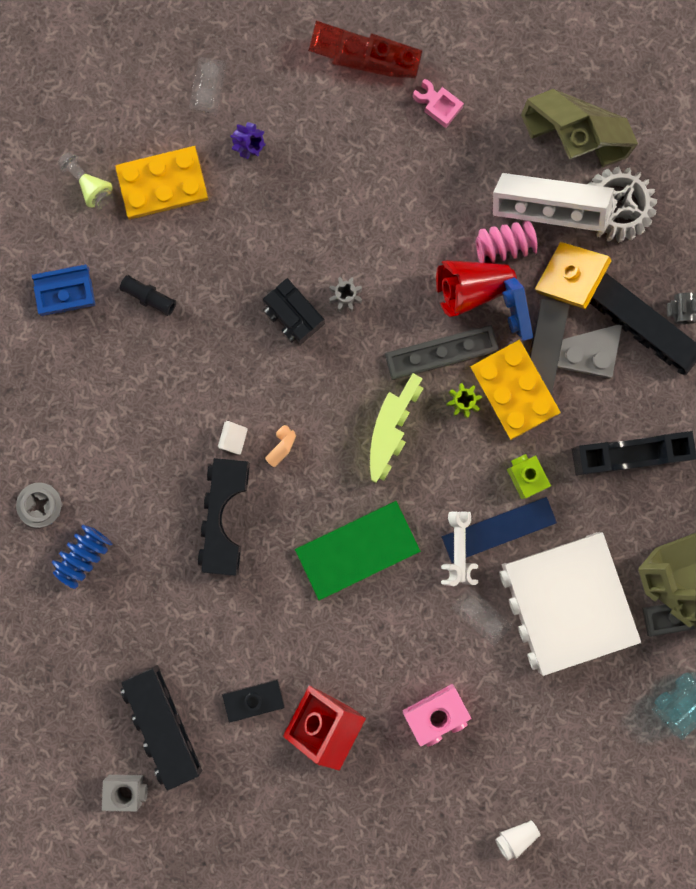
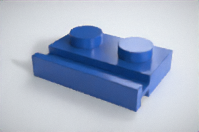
[32,264,96,316]

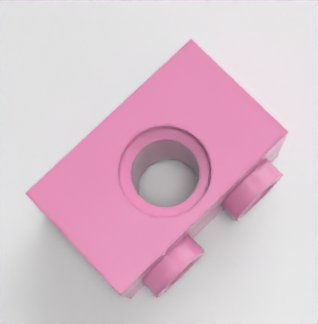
[403,684,471,747]

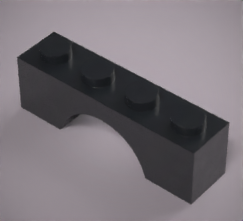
[571,431,696,476]
[198,458,250,576]

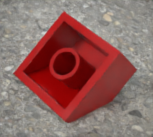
[283,685,366,771]

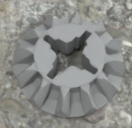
[16,483,63,528]

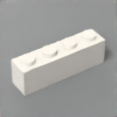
[493,173,614,232]

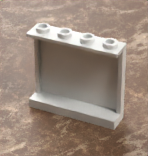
[499,532,641,676]

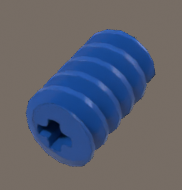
[52,524,113,589]

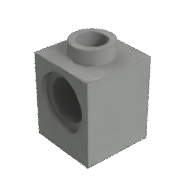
[102,774,148,812]

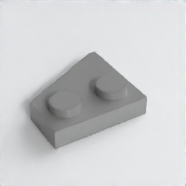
[557,325,622,379]

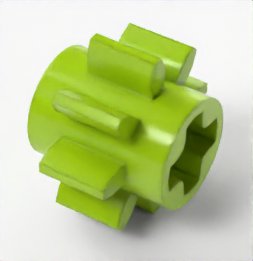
[446,383,482,419]

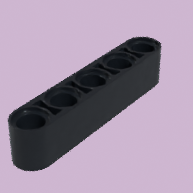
[589,272,696,375]

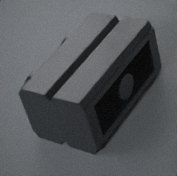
[262,278,325,345]

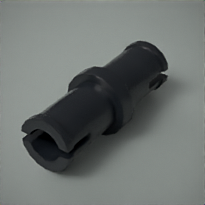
[120,275,177,316]

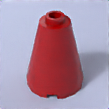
[436,260,517,317]

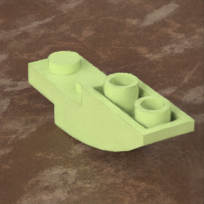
[370,373,424,484]

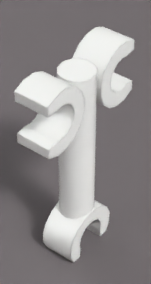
[441,512,478,586]

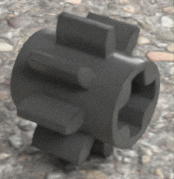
[667,293,696,325]

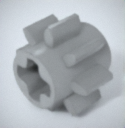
[329,277,362,312]

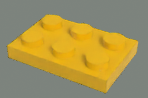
[115,146,209,220]
[470,339,561,440]

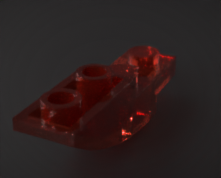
[308,21,423,78]

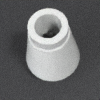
[495,820,540,860]

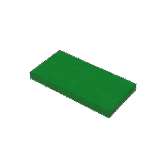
[295,501,421,600]

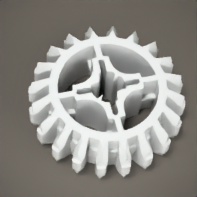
[587,166,657,243]

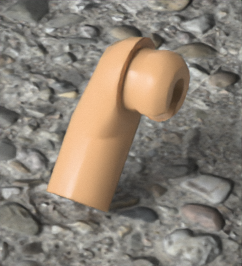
[265,425,296,467]

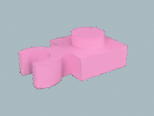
[413,79,464,128]

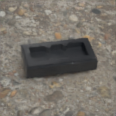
[222,679,285,723]

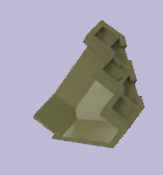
[521,89,638,168]
[638,533,696,628]

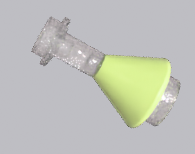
[58,152,114,209]

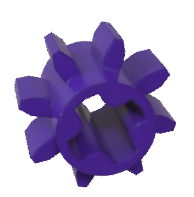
[230,122,266,159]

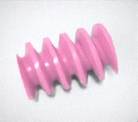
[476,220,537,263]

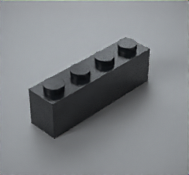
[120,665,203,791]

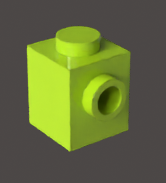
[507,454,551,499]

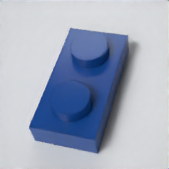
[503,277,533,341]

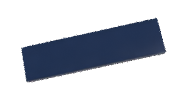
[441,497,557,563]

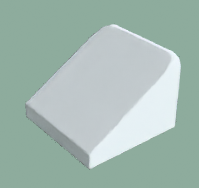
[218,421,248,454]

